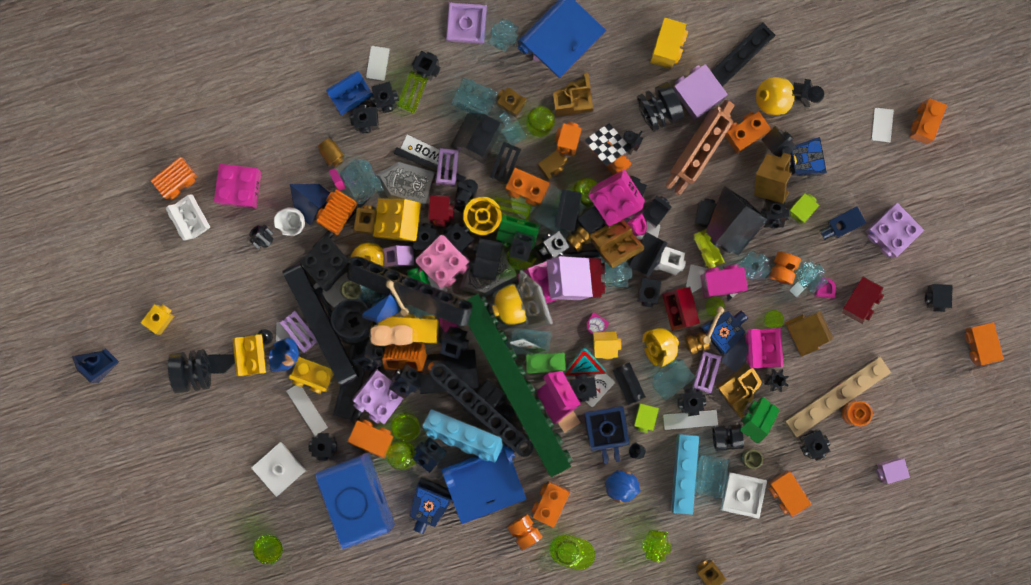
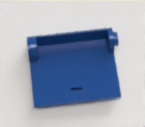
[517,0,606,79]
[441,445,527,524]

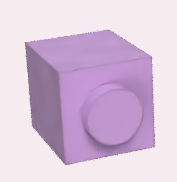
[383,245,414,268]
[876,458,910,484]

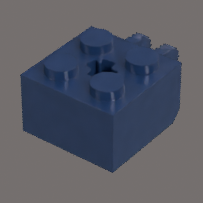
[584,406,629,464]

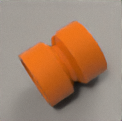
[769,251,801,285]
[841,400,873,426]
[507,514,543,550]

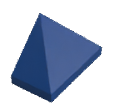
[363,295,401,323]

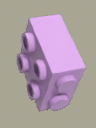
[673,64,728,120]
[865,203,924,258]
[547,257,593,300]
[352,368,403,424]

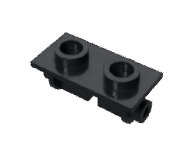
[623,131,643,155]
[612,362,646,405]

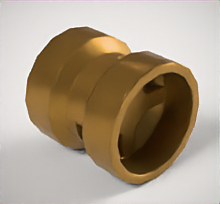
[566,226,591,252]
[685,331,710,355]

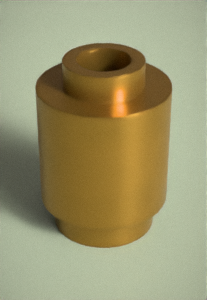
[318,138,345,168]

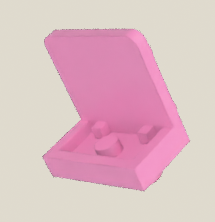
[416,235,471,288]

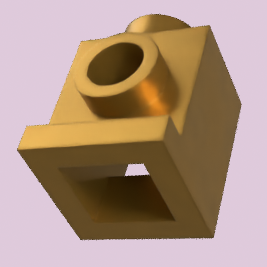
[496,87,527,118]
[538,150,568,182]
[354,205,376,235]
[696,559,727,585]

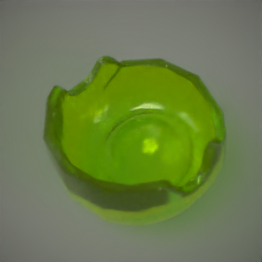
[526,106,556,137]
[571,177,598,208]
[506,249,537,271]
[391,412,420,442]
[386,441,417,470]
[253,534,283,565]

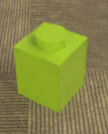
[789,193,820,225]
[633,403,659,433]

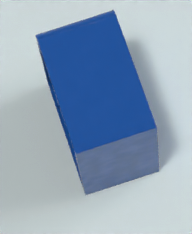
[315,452,395,549]

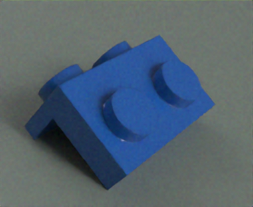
[326,71,374,116]

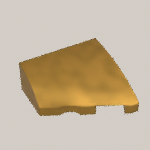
[553,73,593,117]
[716,364,762,418]

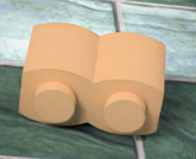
[371,325,413,346]

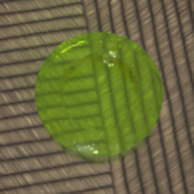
[705,297,725,316]
[764,310,784,329]

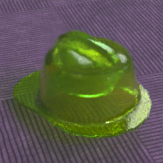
[550,534,596,570]

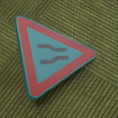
[564,348,606,376]

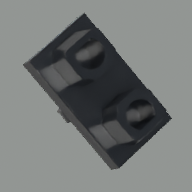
[792,79,825,107]
[454,179,478,212]

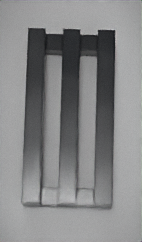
[490,142,521,184]

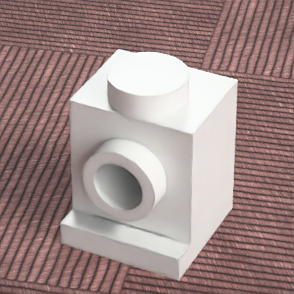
[654,247,686,275]

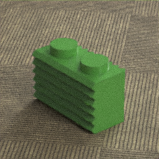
[526,352,566,373]

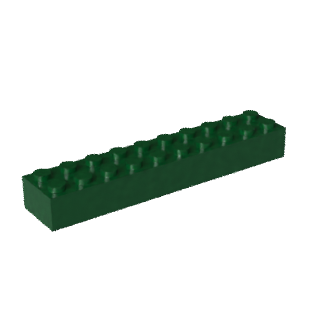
[467,294,573,478]

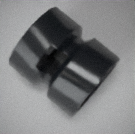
[712,424,744,451]

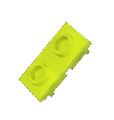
[693,229,725,269]

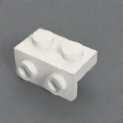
[166,194,210,241]

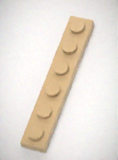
[784,357,891,437]

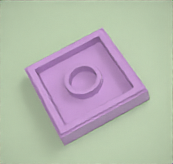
[446,3,487,44]

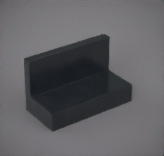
[554,189,582,231]
[628,232,667,277]

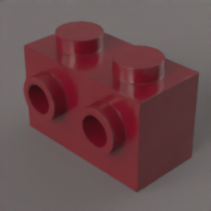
[429,196,454,227]
[589,258,605,298]
[842,277,884,324]
[662,287,700,331]

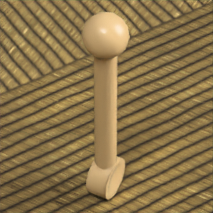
[386,281,409,316]
[703,306,724,344]

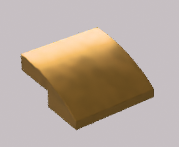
[589,219,644,268]

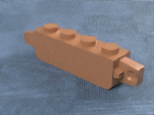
[666,100,735,195]

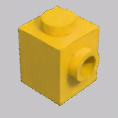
[141,304,175,335]
[593,331,621,359]

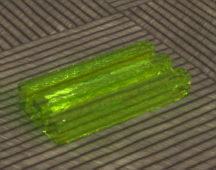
[397,71,428,114]
[494,196,532,221]

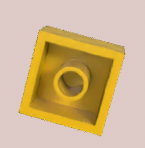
[650,18,688,69]
[373,198,421,241]

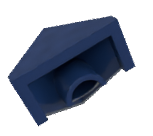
[290,184,330,225]
[72,348,119,383]

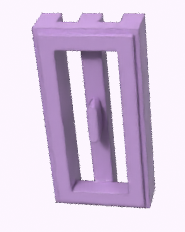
[436,148,459,188]
[280,311,317,353]
[692,351,722,393]

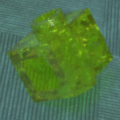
[642,530,671,562]

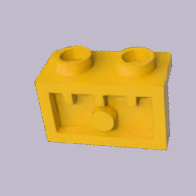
[232,334,266,376]
[289,357,334,394]

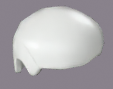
[274,207,305,236]

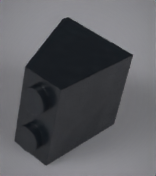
[450,113,501,164]
[706,186,768,256]

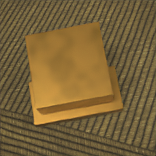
[754,153,791,204]
[785,310,833,357]

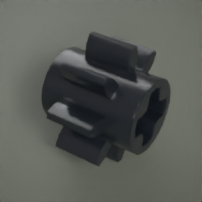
[249,224,273,249]
[764,369,789,392]

